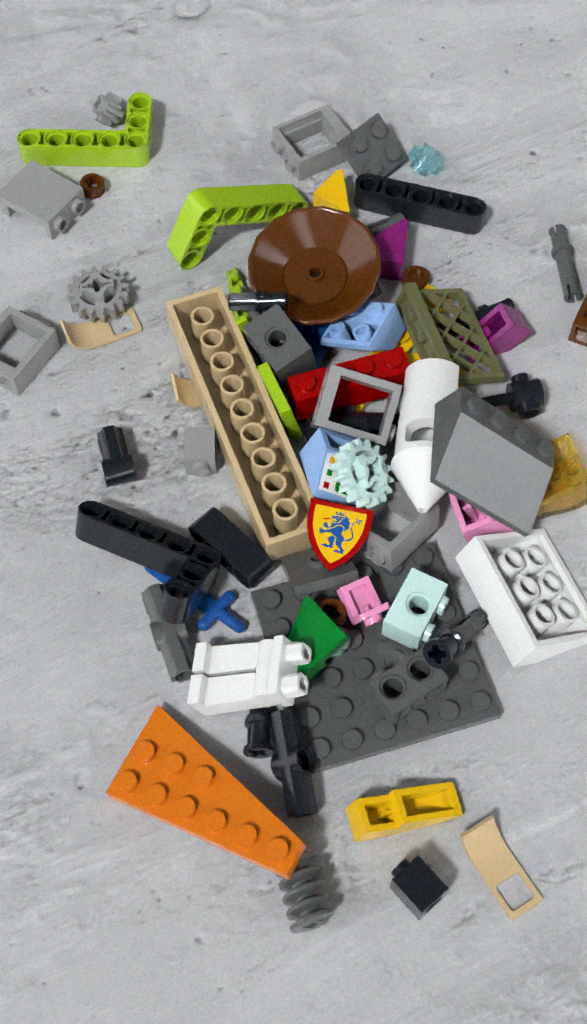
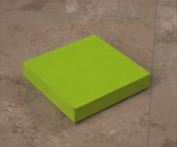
[257,362,303,441]

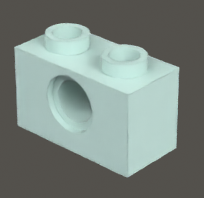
[381,568,450,651]

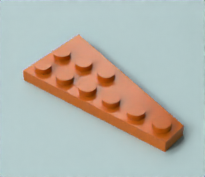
[106,704,306,880]

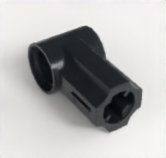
[97,425,137,487]

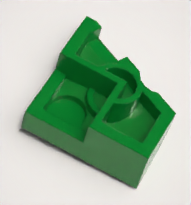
[288,595,349,681]

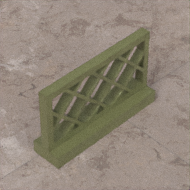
[395,282,505,385]

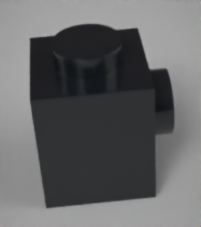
[389,855,449,920]

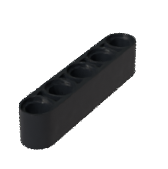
[354,173,486,235]

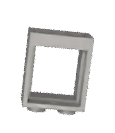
[271,104,350,181]
[0,306,60,396]
[310,364,403,448]
[358,480,439,572]

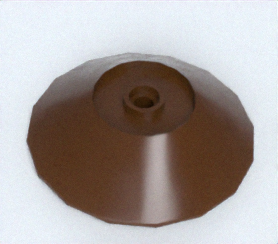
[248,206,381,325]

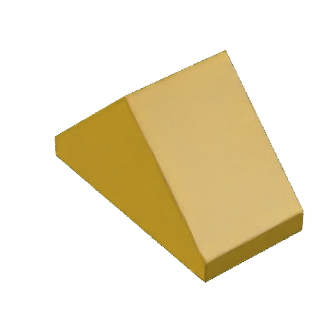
[313,169,350,214]

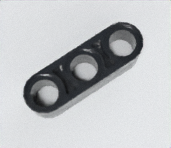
[188,507,274,589]

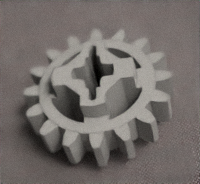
[67,265,130,322]

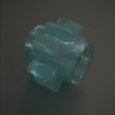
[408,142,443,177]

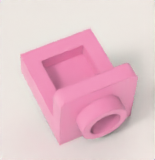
[336,576,390,627]

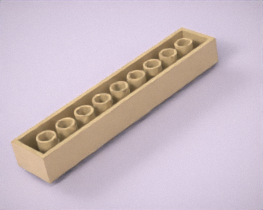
[165,286,315,561]

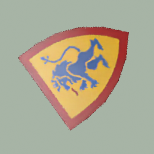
[307,498,374,572]

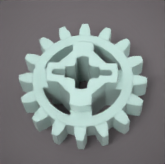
[331,438,394,509]

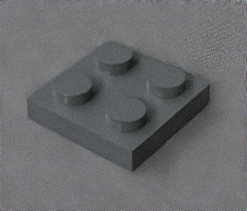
[336,112,407,177]

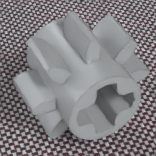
[92,92,125,127]

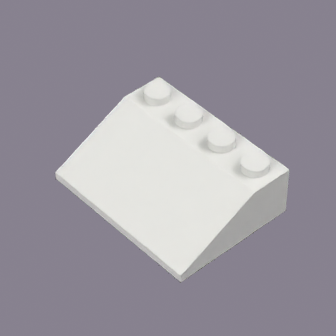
[455,528,587,668]

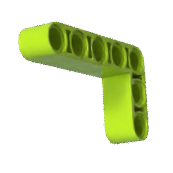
[17,92,154,167]
[167,183,309,270]

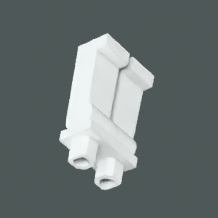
[187,635,312,716]

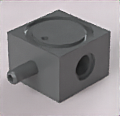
[243,303,318,395]

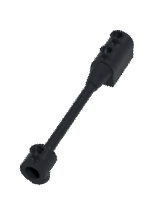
[304,373,544,442]

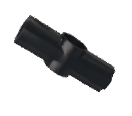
[270,708,318,819]

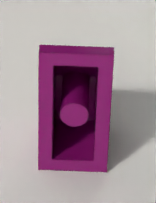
[374,219,408,281]
[458,303,532,363]

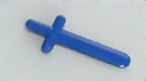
[144,566,246,633]

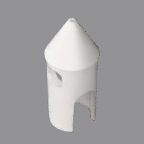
[391,358,459,513]

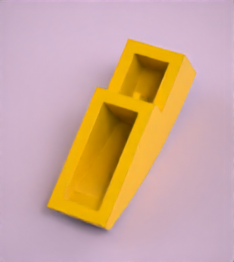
[345,781,463,842]

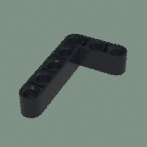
[75,501,221,624]

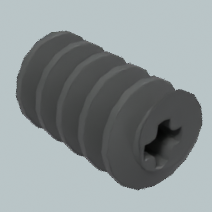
[276,850,333,933]

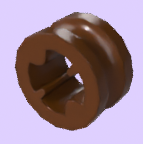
[80,173,105,199]
[318,598,346,627]

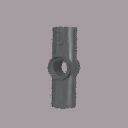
[141,583,196,683]

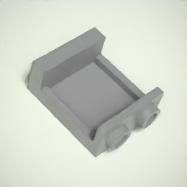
[0,160,86,240]

